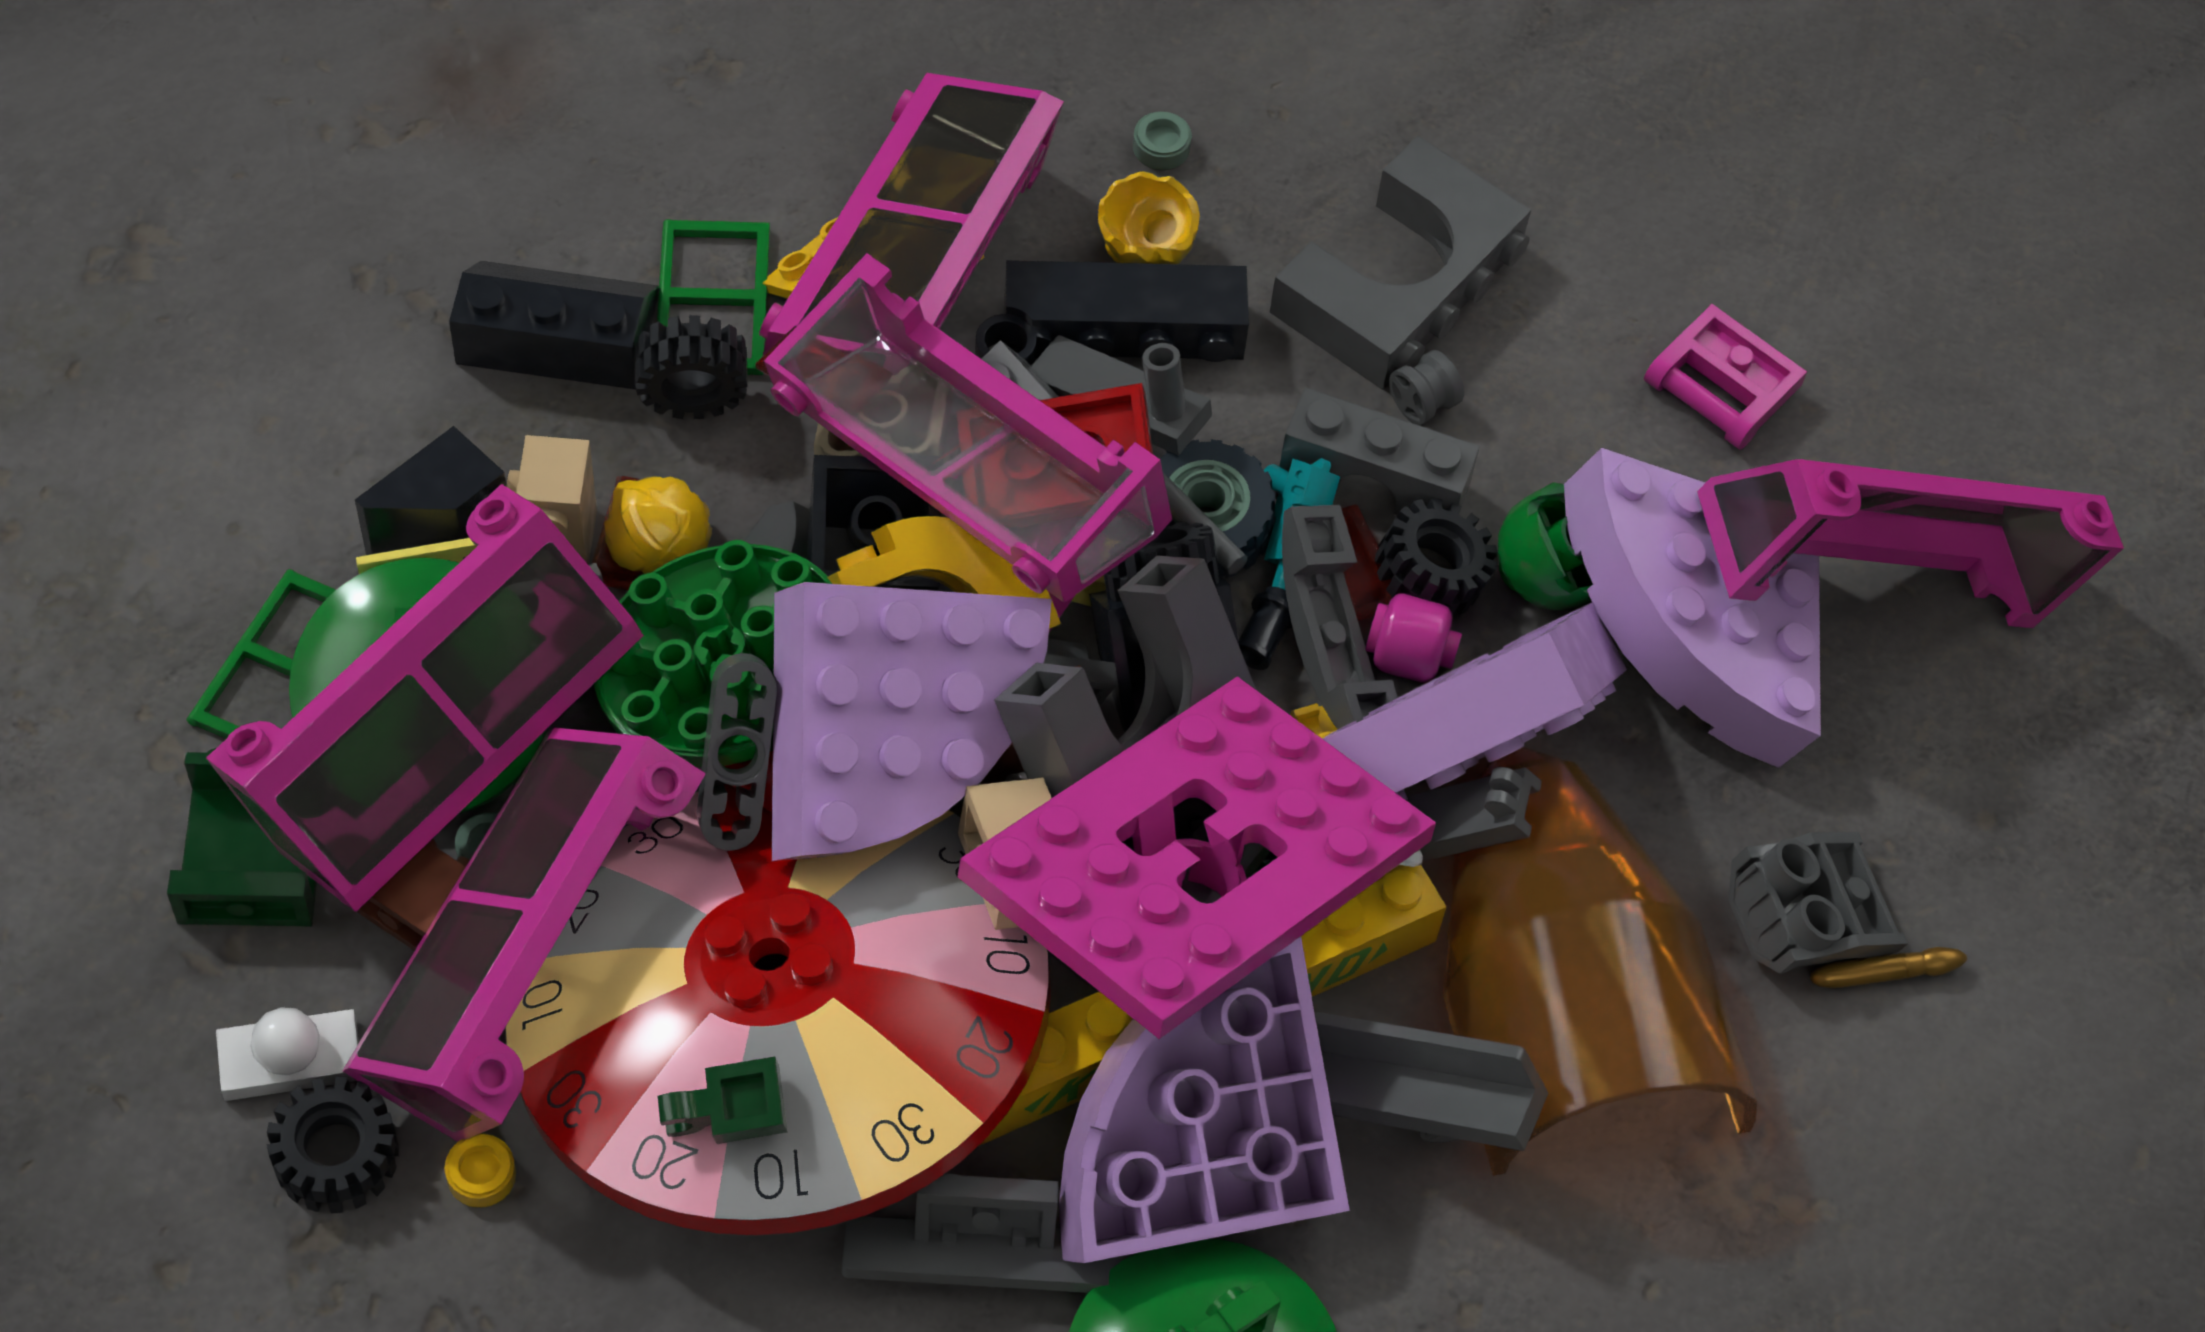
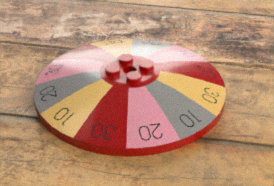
[506,784,1051,1235]

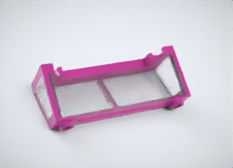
[764,253,1172,603]

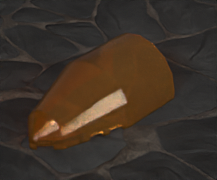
[1443,746,1757,1176]

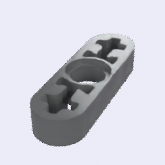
[697,653,777,851]

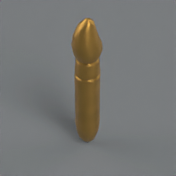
[1810,947,1967,988]

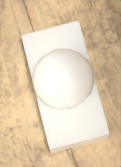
[216,1007,359,1101]

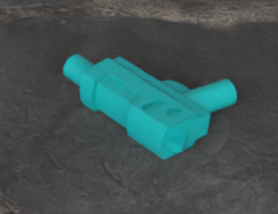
[1264,458,1340,590]

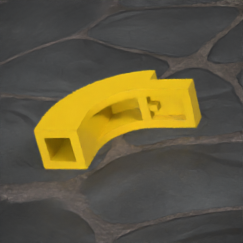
[828,516,1061,629]

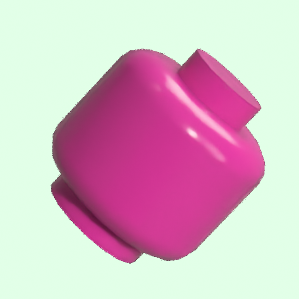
[1365,594,1462,684]

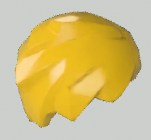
[1098,171,1200,264]
[604,476,712,574]

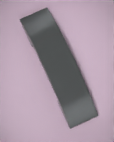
[1282,505,1398,729]

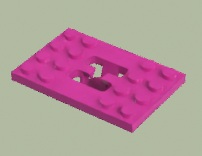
[958,676,1436,1039]

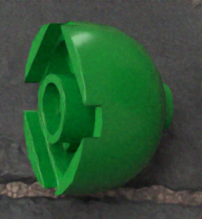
[1498,482,1593,611]

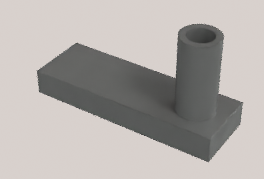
[1031,335,1212,456]

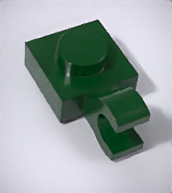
[657,1056,787,1144]

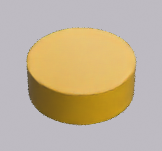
[444,1134,516,1207]

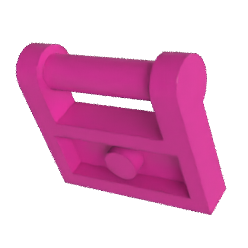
[1644,304,1807,450]

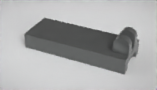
[1406,767,1542,861]

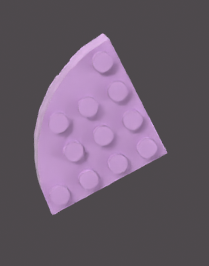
[1564,448,1821,768]
[772,582,1052,861]
[1322,602,1627,800]
[1059,936,1350,1263]

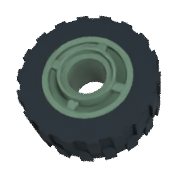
[1139,439,1275,579]

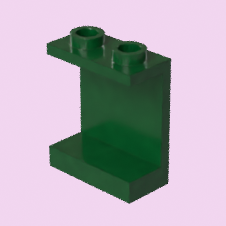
[167,748,327,927]

